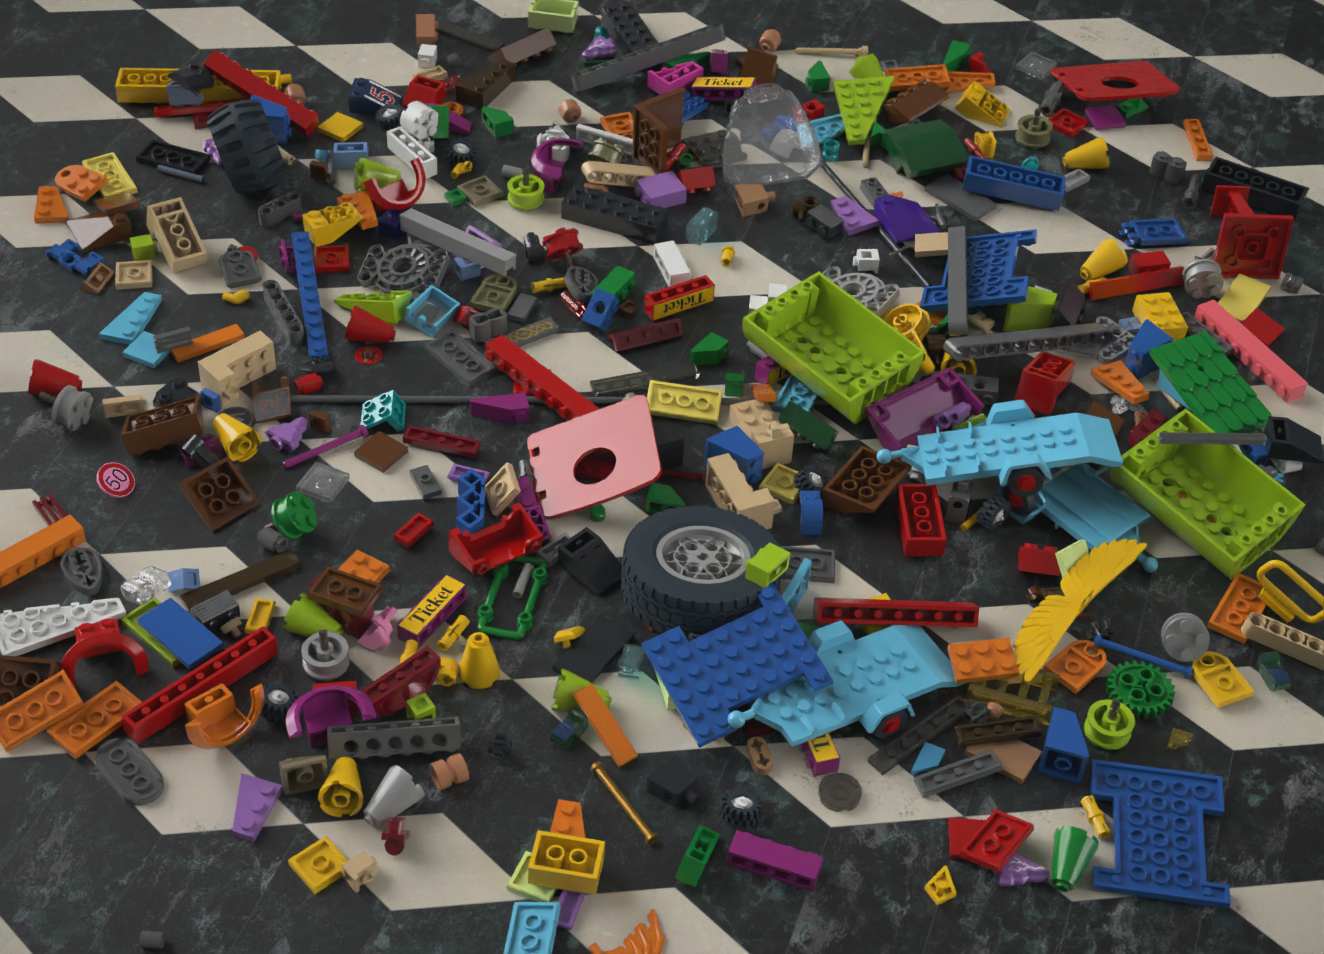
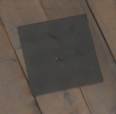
[682,129,748,169]

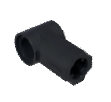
[523,232,545,262]
[180,434,220,469]

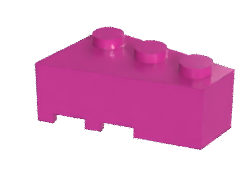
[647,61,704,95]

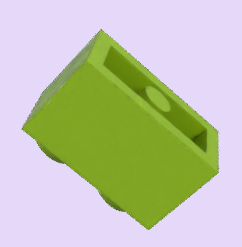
[745,542,790,588]

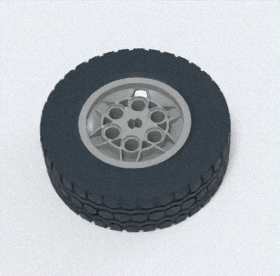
[621,506,782,640]

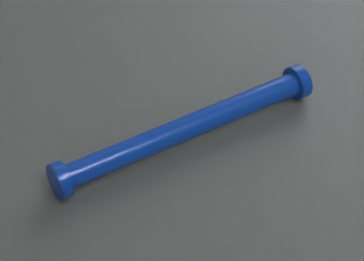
[1093,635,1193,679]

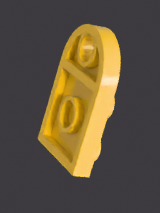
[1191,651,1254,708]

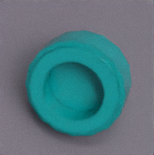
[594,26,609,39]
[1022,157,1039,170]

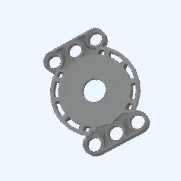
[822,266,900,317]

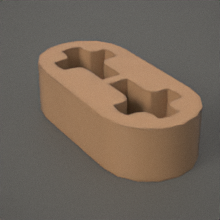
[747,737,773,776]

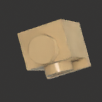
[342,850,379,893]

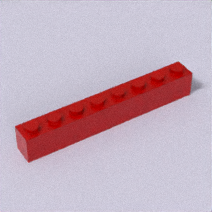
[203,50,319,137]
[485,335,600,421]
[813,597,979,627]
[121,626,278,745]

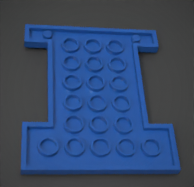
[920,229,1037,312]
[641,582,833,748]
[1090,759,1231,909]

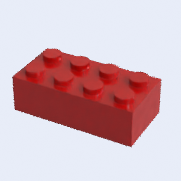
[895,484,947,556]

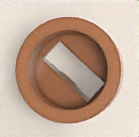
[987,702,1004,720]

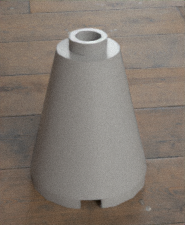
[364,765,425,827]

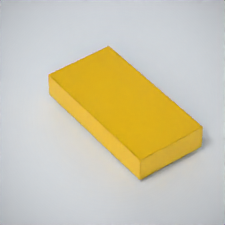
[245,598,276,634]

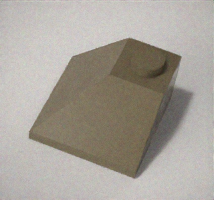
[279,755,328,796]

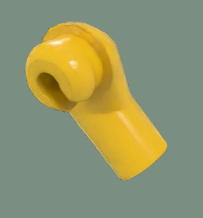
[450,161,473,179]
[222,290,250,304]

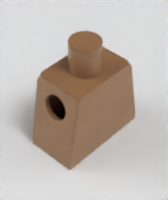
[734,184,776,217]

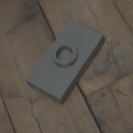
[409,465,442,500]

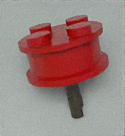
[542,228,583,269]

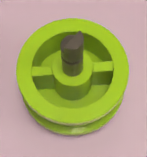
[507,165,544,212]
[1084,697,1135,750]

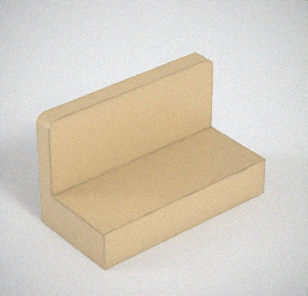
[102,394,144,418]

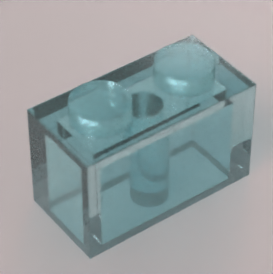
[686,207,718,246]

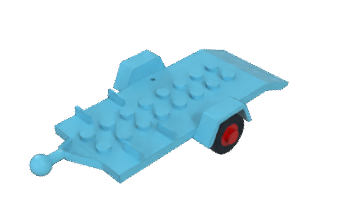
[877,400,1123,497]
[973,419,1158,573]
[728,620,965,747]

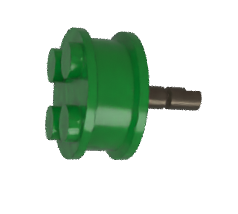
[264,491,317,539]

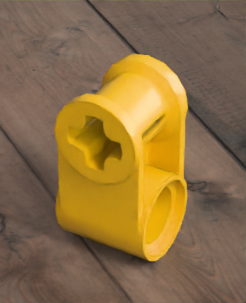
[975,131,997,158]

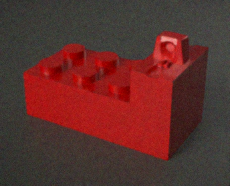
[1014,351,1076,416]

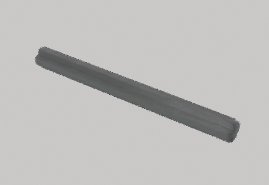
[1158,432,1267,445]

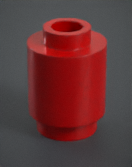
[294,373,323,395]

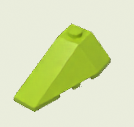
[334,291,412,325]

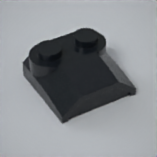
[168,62,214,90]
[153,377,202,408]

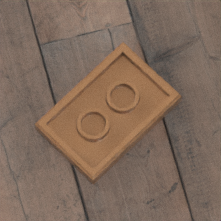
[964,740,1042,784]

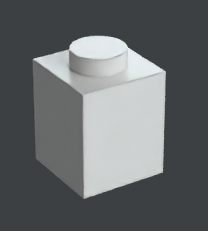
[418,44,437,68]

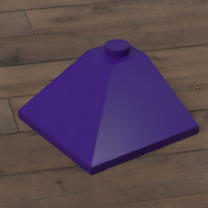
[873,195,941,243]

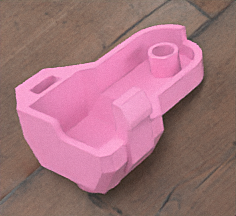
[357,606,398,651]

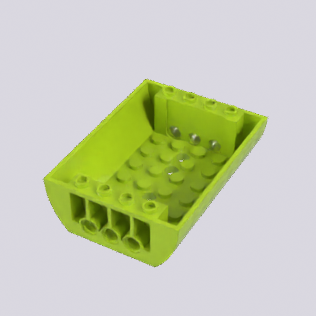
[742,271,925,424]
[1110,408,1306,580]

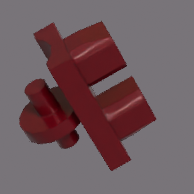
[381,817,410,856]

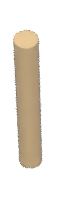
[1149,371,1183,410]

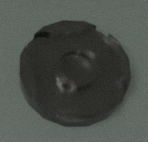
[818,772,862,812]

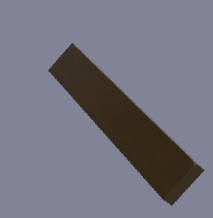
[180,549,301,613]

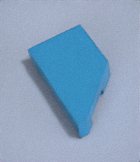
[911,742,945,776]

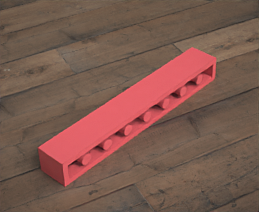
[1194,300,1308,403]

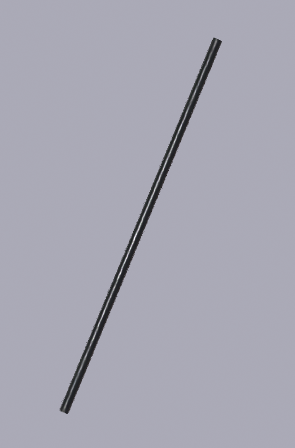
[790,125,933,287]

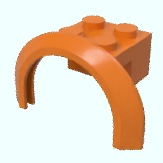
[184,683,264,749]

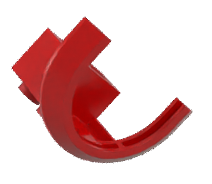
[363,157,426,213]
[60,619,149,689]

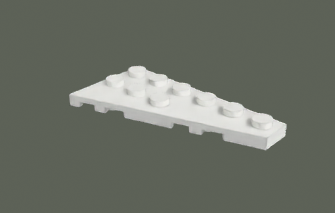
[0,598,126,656]

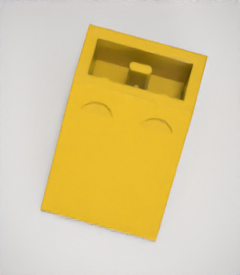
[955,81,1011,127]
[302,203,363,247]

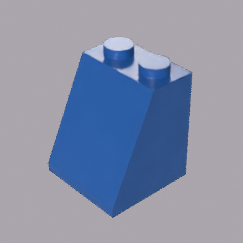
[251,95,292,144]
[1125,319,1173,380]
[704,425,764,485]
[1038,707,1089,784]

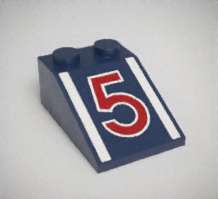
[348,78,402,114]

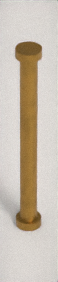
[590,761,659,845]

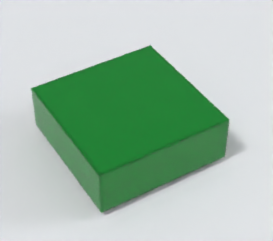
[444,188,467,206]

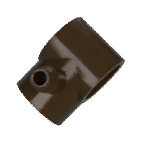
[792,196,819,222]
[924,334,946,367]

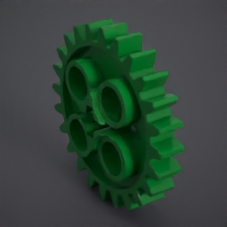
[1106,660,1175,719]

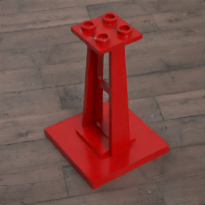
[1210,185,1294,279]

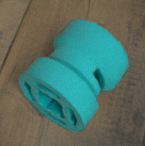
[822,140,840,162]

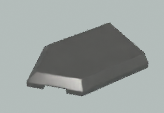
[218,244,262,288]

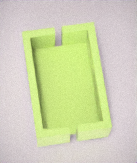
[528,0,578,33]

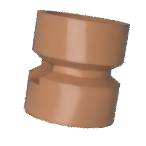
[430,753,469,790]

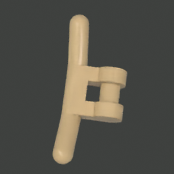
[968,312,995,335]

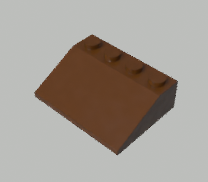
[121,395,204,456]
[823,446,912,513]

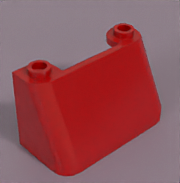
[449,502,543,575]

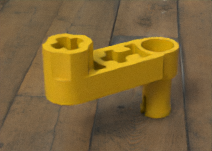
[399,640,459,686]

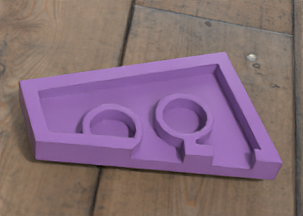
[830,196,880,236]
[232,773,283,842]

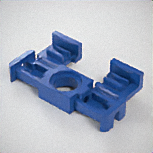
[46,238,105,279]

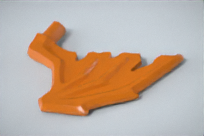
[589,909,666,954]

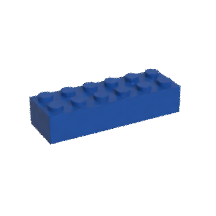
[962,155,1066,211]

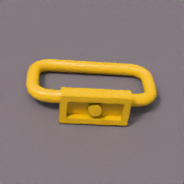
[1256,560,1324,624]

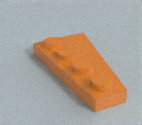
[941,71,995,93]
[336,190,378,230]
[1090,360,1149,404]

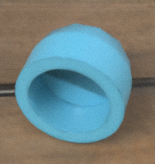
[315,150,329,162]

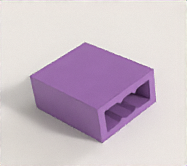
[635,171,687,208]

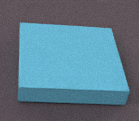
[123,331,170,368]

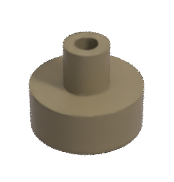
[220,616,242,638]

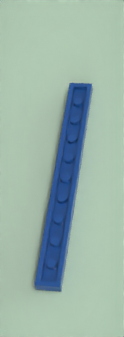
[291,231,328,361]

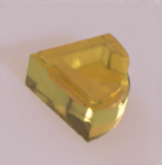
[1167,728,1193,749]

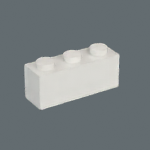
[654,241,692,287]

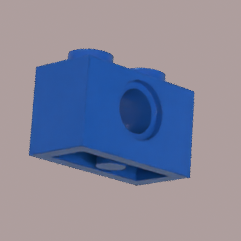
[581,288,620,332]

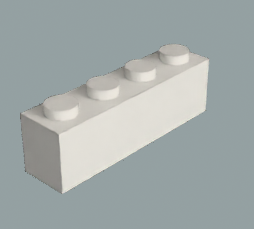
[387,126,437,179]

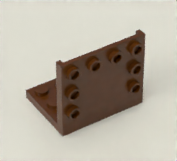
[632,87,686,175]

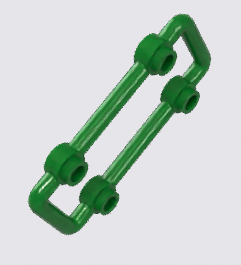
[477,555,548,640]

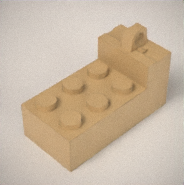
[146,197,207,273]
[198,330,276,409]
[729,399,794,469]
[705,453,782,529]

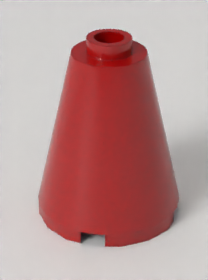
[345,305,397,344]
[28,359,83,396]

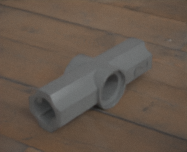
[1041,81,1066,116]

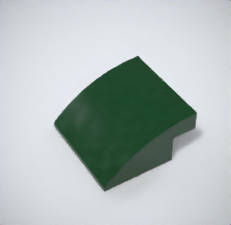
[881,119,969,178]

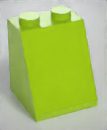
[1003,286,1059,332]

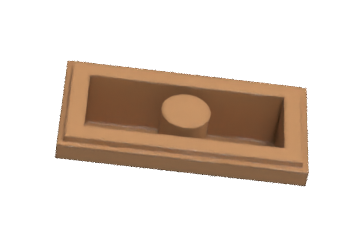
[80,262,115,295]

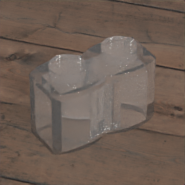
[120,566,171,605]

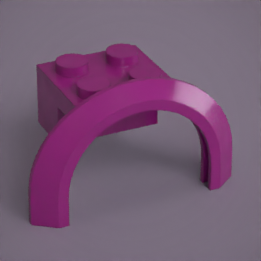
[531,138,583,194]
[286,686,377,747]

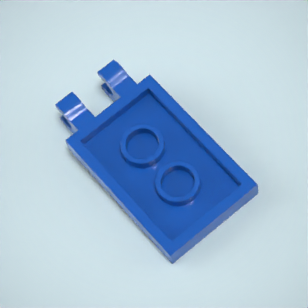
[1119,218,1188,247]

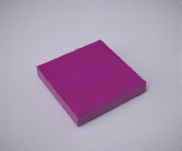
[1085,105,1126,130]

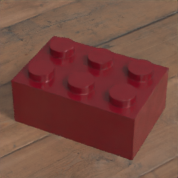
[310,573,374,639]

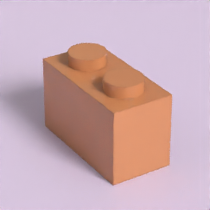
[416,14,438,48]

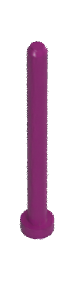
[282,425,369,468]

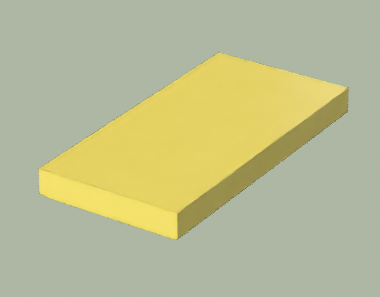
[82,152,138,198]
[1218,273,1271,323]
[647,380,723,425]

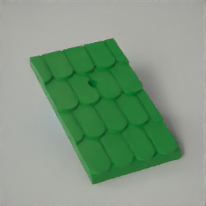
[1149,331,1272,433]

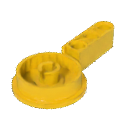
[883,304,935,376]

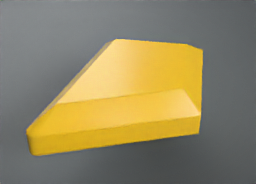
[554,626,586,648]
[924,865,957,905]

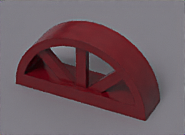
[360,645,441,716]

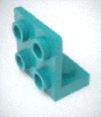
[360,390,406,432]

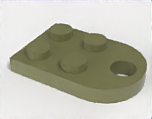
[470,274,517,312]

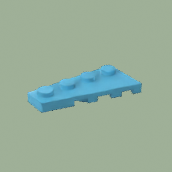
[799,114,845,147]
[99,292,162,345]

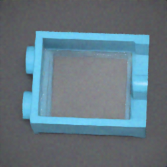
[404,285,460,338]

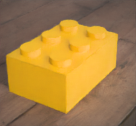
[1132,292,1188,342]
[528,830,605,895]

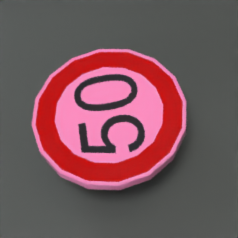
[97,462,135,498]

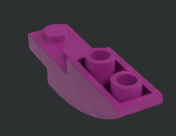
[514,476,552,541]

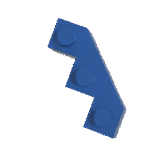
[456,469,486,534]

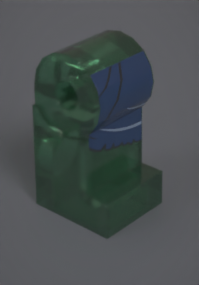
[1255,651,1291,691]
[550,706,588,749]

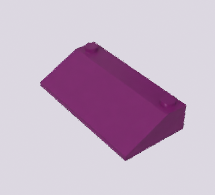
[865,367,985,459]

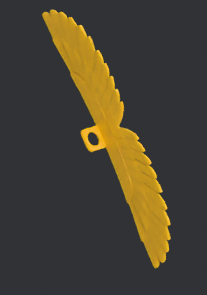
[1013,538,1147,683]

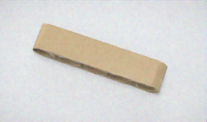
[581,161,656,187]
[1241,612,1324,671]

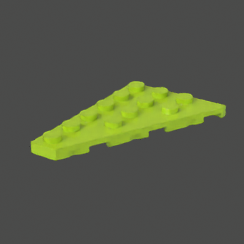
[833,76,894,145]

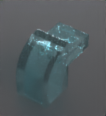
[618,644,646,680]

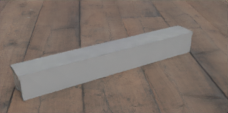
[400,208,516,276]

